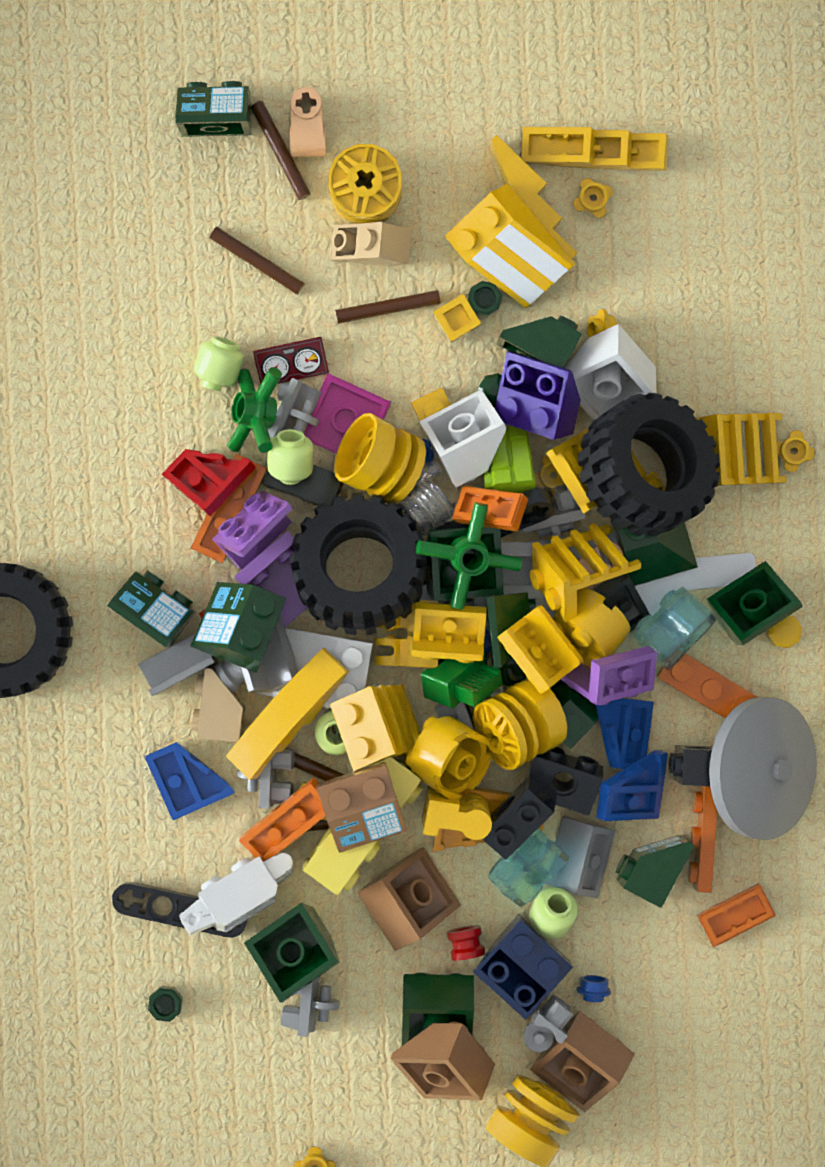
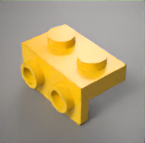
[412,602,487,663]
[497,605,583,694]

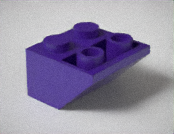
[495,351,581,440]

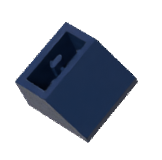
[473,914,573,1020]

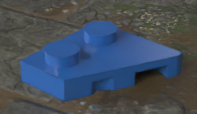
[595,698,654,769]
[144,741,235,820]
[596,750,668,821]

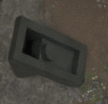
[594,574,652,632]

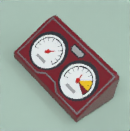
[253,337,329,384]

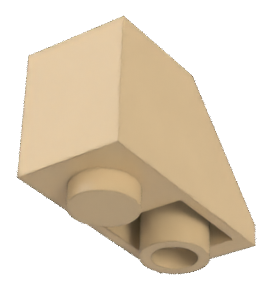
[330,222,412,266]
[192,667,245,743]

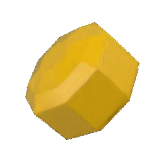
[766,615,802,648]

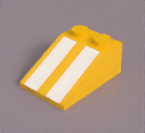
[445,183,575,308]

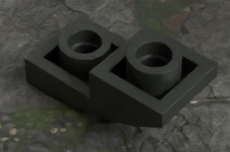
[263,465,344,508]

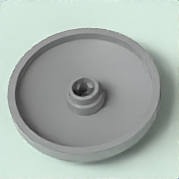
[709,697,817,840]

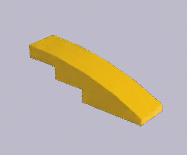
[521,127,669,171]
[490,135,577,260]
[226,648,350,780]

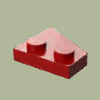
[162,449,256,516]

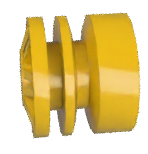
[328,144,402,224]
[334,413,426,504]
[473,678,568,770]
[486,1075,580,1167]

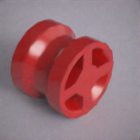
[447,925,485,961]

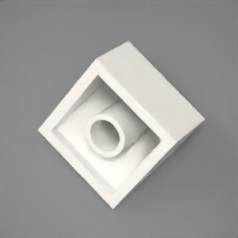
[565,324,656,420]
[420,389,506,488]

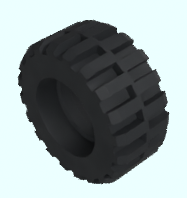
[578,393,720,536]
[290,493,427,635]
[0,563,73,698]

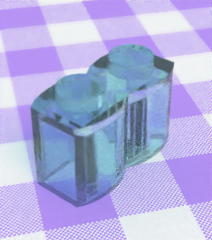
[634,586,716,670]
[488,828,569,907]

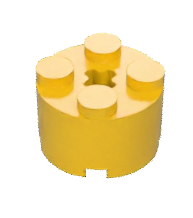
[552,588,630,668]
[405,716,491,799]

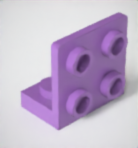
[212,491,293,570]
[234,530,334,628]
[560,646,657,705]

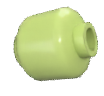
[194,336,244,391]
[267,429,314,485]
[315,709,347,755]
[529,887,578,939]

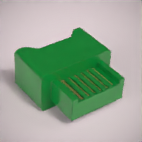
[421,654,503,708]

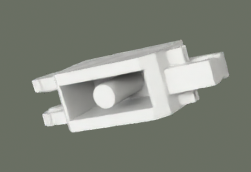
[179,852,294,936]

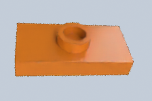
[452,486,528,532]
[697,883,776,947]

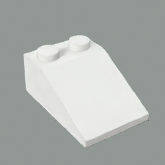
[258,628,373,708]

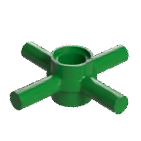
[227,367,282,453]
[416,502,522,609]

